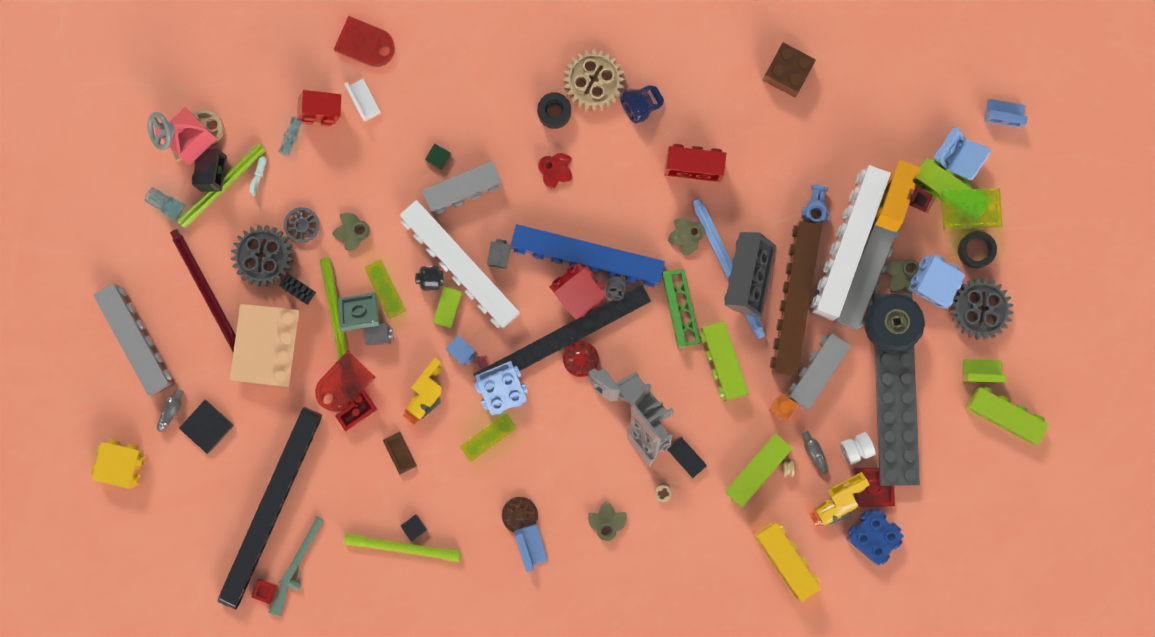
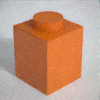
[768,394,798,421]

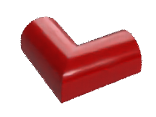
[335,378,378,432]

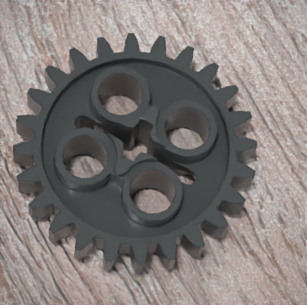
[231,225,294,287]
[949,278,1014,340]

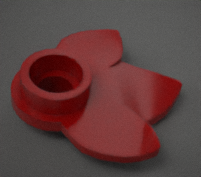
[538,153,573,189]

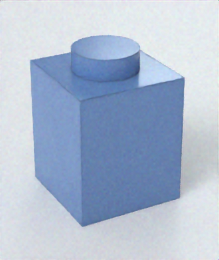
[445,335,476,366]

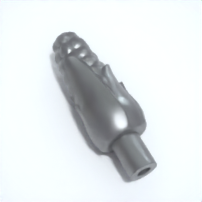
[156,389,184,432]
[802,431,829,474]

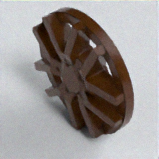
[502,497,538,533]

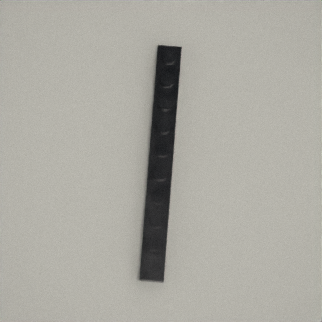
[473,285,651,381]

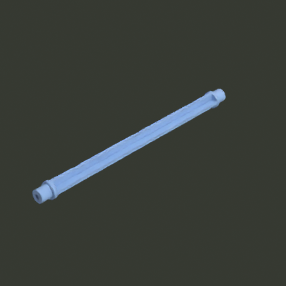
[692,198,766,339]

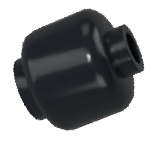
[415,266,444,291]

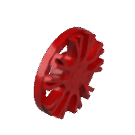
[563,341,599,377]

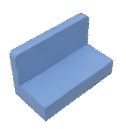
[984,99,1028,128]
[514,524,548,572]

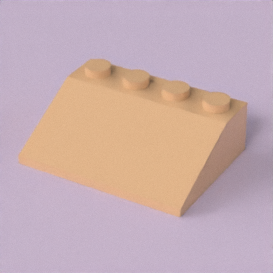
[230,304,299,387]

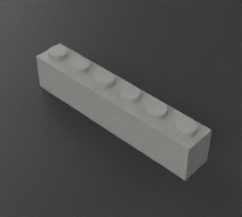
[834,217,900,331]
[93,283,173,396]

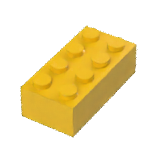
[752,521,821,603]

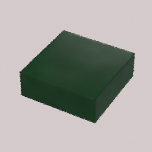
[425,143,451,170]

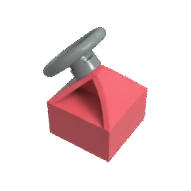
[147,107,217,166]

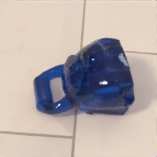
[620,85,664,123]

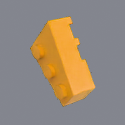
[875,159,921,233]

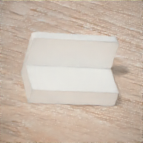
[344,79,381,122]

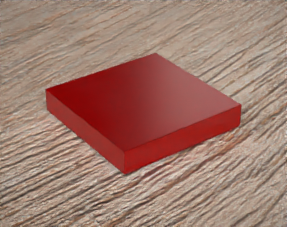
[854,468,895,507]

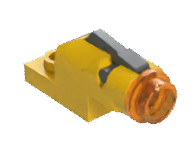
[402,358,443,425]
[809,472,869,527]

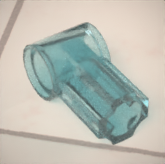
[144,187,186,221]

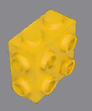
[91,439,145,489]

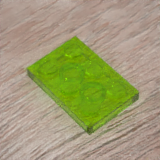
[941,188,1003,230]

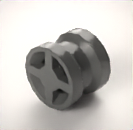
[605,277,627,301]

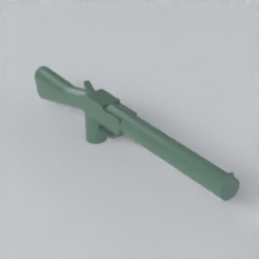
[268,516,324,616]

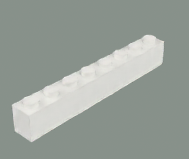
[400,200,520,329]

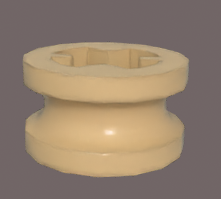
[782,459,794,477]
[655,484,672,502]

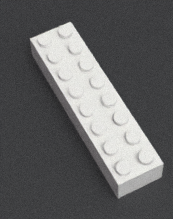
[810,165,891,321]

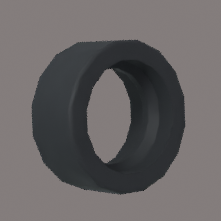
[958,231,997,269]

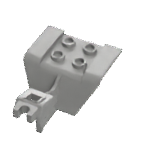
[588,368,674,467]

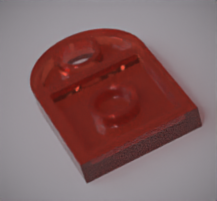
[333,16,395,67]
[315,351,376,412]

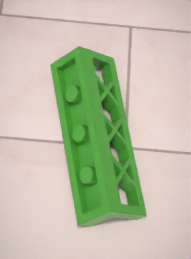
[662,269,700,348]

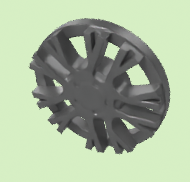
[284,207,320,243]

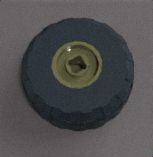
[864,294,925,353]

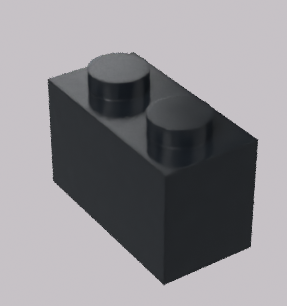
[192,148,227,192]

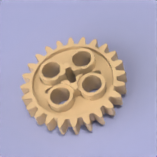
[563,49,625,111]

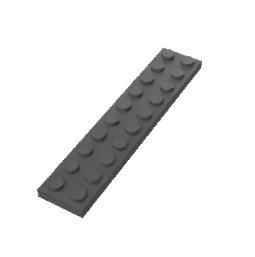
[872,293,920,486]

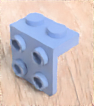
[933,127,991,180]

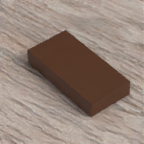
[383,432,417,475]

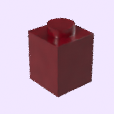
[909,187,936,213]

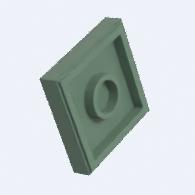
[338,292,379,332]

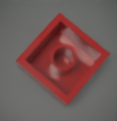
[297,90,342,127]

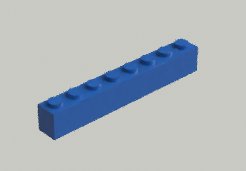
[510,224,665,287]

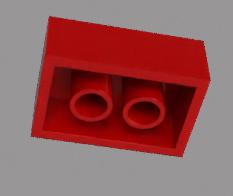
[664,144,727,182]

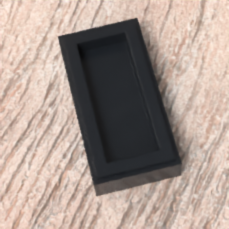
[667,437,707,478]

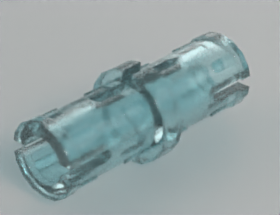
[278,117,302,156]

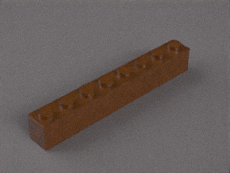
[770,221,822,377]

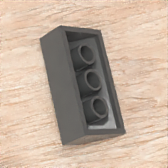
[724,232,776,318]

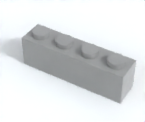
[422,161,502,215]
[787,333,851,410]

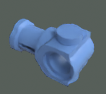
[801,185,830,224]

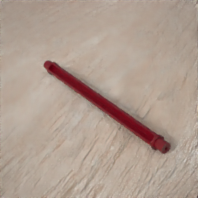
[170,229,236,352]

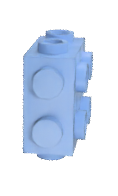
[909,254,965,309]
[474,361,528,416]

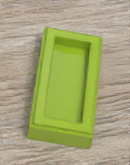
[433,286,463,329]

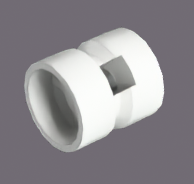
[840,432,876,465]

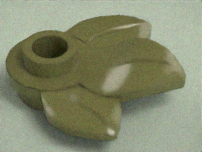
[332,213,370,250]
[668,217,705,255]
[885,259,920,293]
[588,502,627,541]

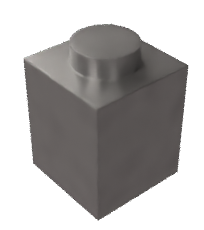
[487,239,511,269]
[364,323,394,346]

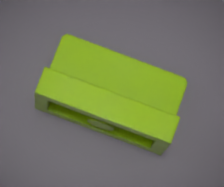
[963,359,1006,383]

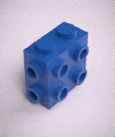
[846,509,904,565]

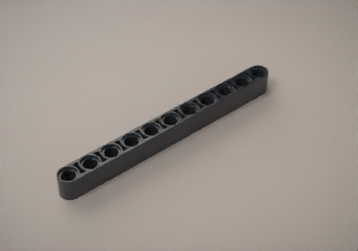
[217,407,322,610]

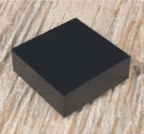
[400,514,428,542]

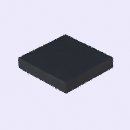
[179,400,234,454]

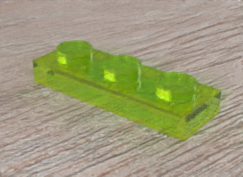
[364,259,407,319]
[459,413,518,462]

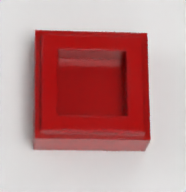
[251,578,277,604]

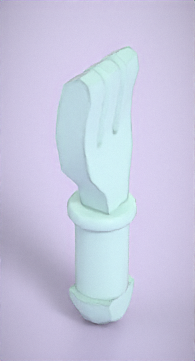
[250,156,267,196]

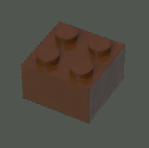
[762,42,816,98]

